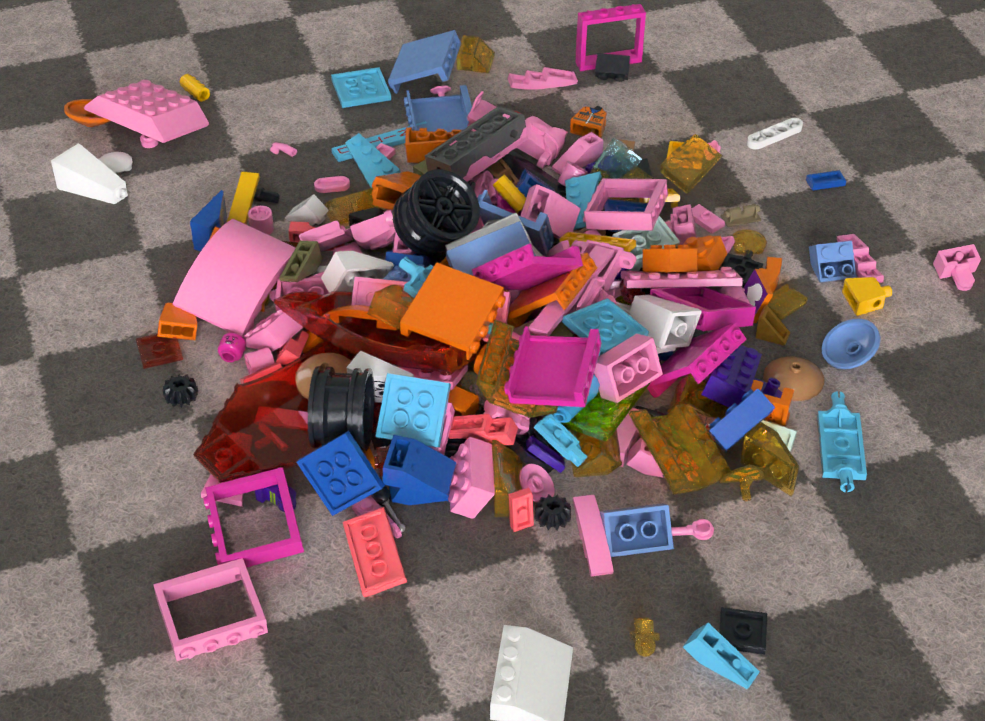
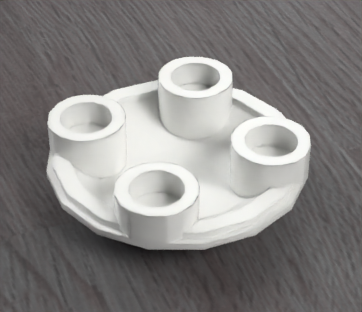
[99,152,133,174]

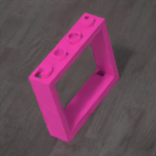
[575,4,646,71]
[650,287,756,331]
[203,467,304,568]

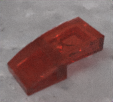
[620,279,645,304]

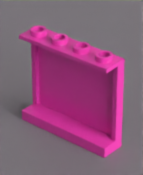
[472,244,583,290]
[645,322,746,398]
[505,326,602,407]

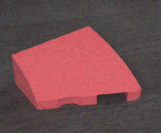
[276,330,309,365]

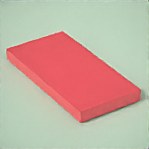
[343,507,407,597]

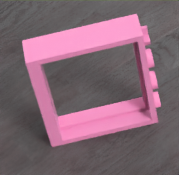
[583,179,668,231]
[154,558,268,661]

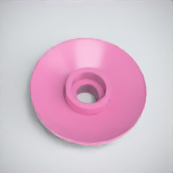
[519,464,555,503]

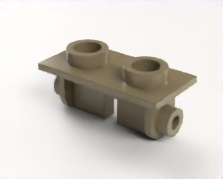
[721,204,761,227]

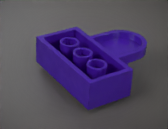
[701,345,782,407]

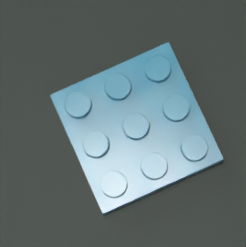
[331,67,391,108]
[562,298,649,355]
[376,373,451,447]

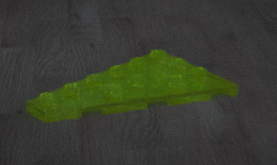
[560,381,652,442]

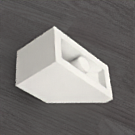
[285,194,328,226]

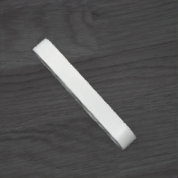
[747,118,803,149]

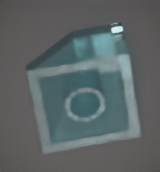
[593,138,642,179]

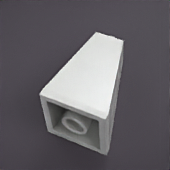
[51,143,128,204]
[629,295,702,349]

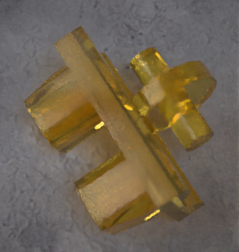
[630,617,660,657]

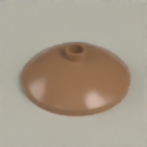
[295,353,351,399]
[763,356,824,401]

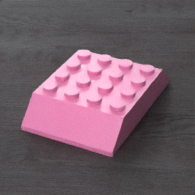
[84,80,209,143]

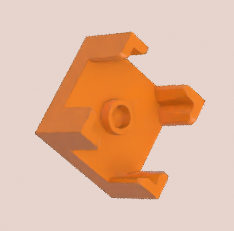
[751,380,794,427]

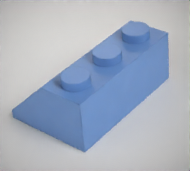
[600,503,674,557]

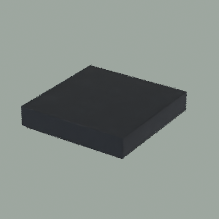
[719,607,767,655]

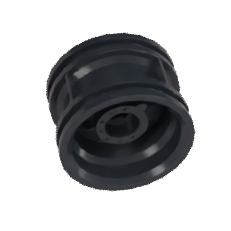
[392,169,480,257]
[308,366,375,451]

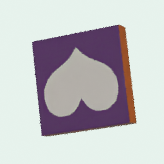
[744,269,773,323]

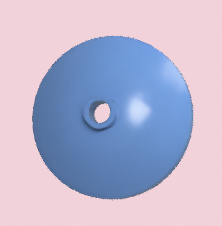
[822,319,881,369]

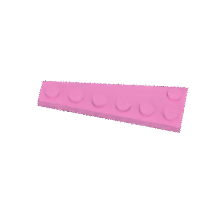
[624,267,742,288]

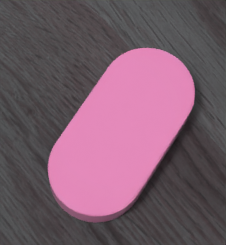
[314,176,350,193]

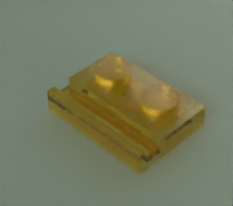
[768,284,808,320]

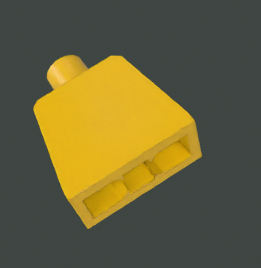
[842,277,892,316]

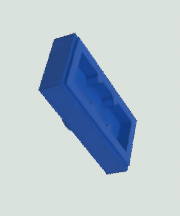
[806,170,846,191]

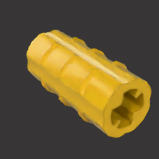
[179,74,210,102]
[492,174,526,213]

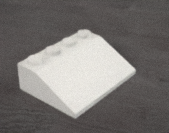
[490,625,573,721]

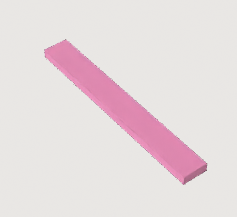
[529,245,614,336]

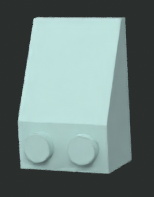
[612,216,680,271]

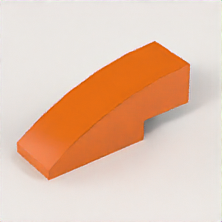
[759,257,782,293]

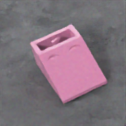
[520,184,581,239]
[243,306,307,352]

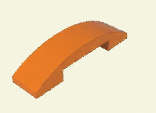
[320,305,401,330]

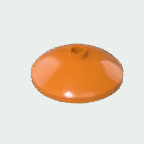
[64,99,110,127]

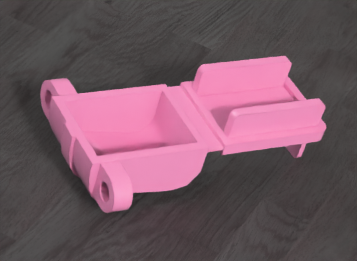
[467,91,568,169]
[299,210,396,252]
[562,240,637,334]

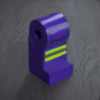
[255,484,297,512]

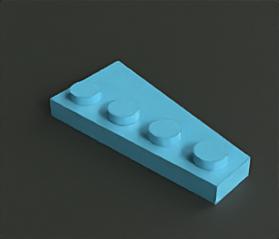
[345,133,401,191]
[565,171,602,230]

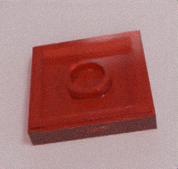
[136,334,183,369]

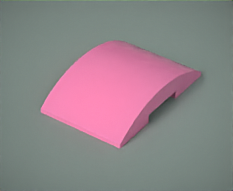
[173,219,296,337]

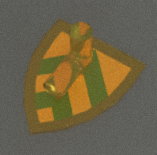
[719,465,764,501]

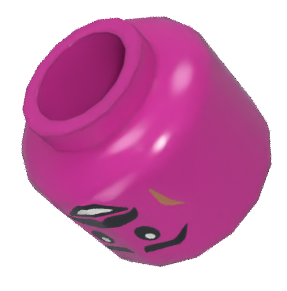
[218,333,246,363]

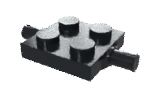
[719,250,764,288]

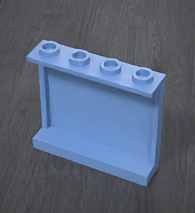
[388,30,461,94]
[404,85,472,132]
[478,190,555,256]

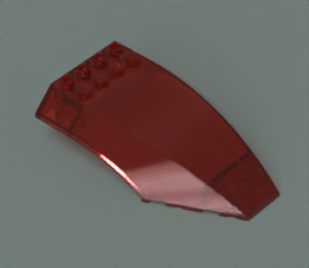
[274,291,487,375]
[193,331,382,483]

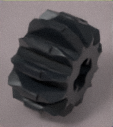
[162,374,198,408]
[535,494,571,531]

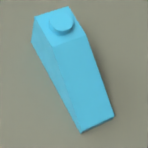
[683,623,760,689]

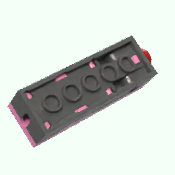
[425,106,528,182]

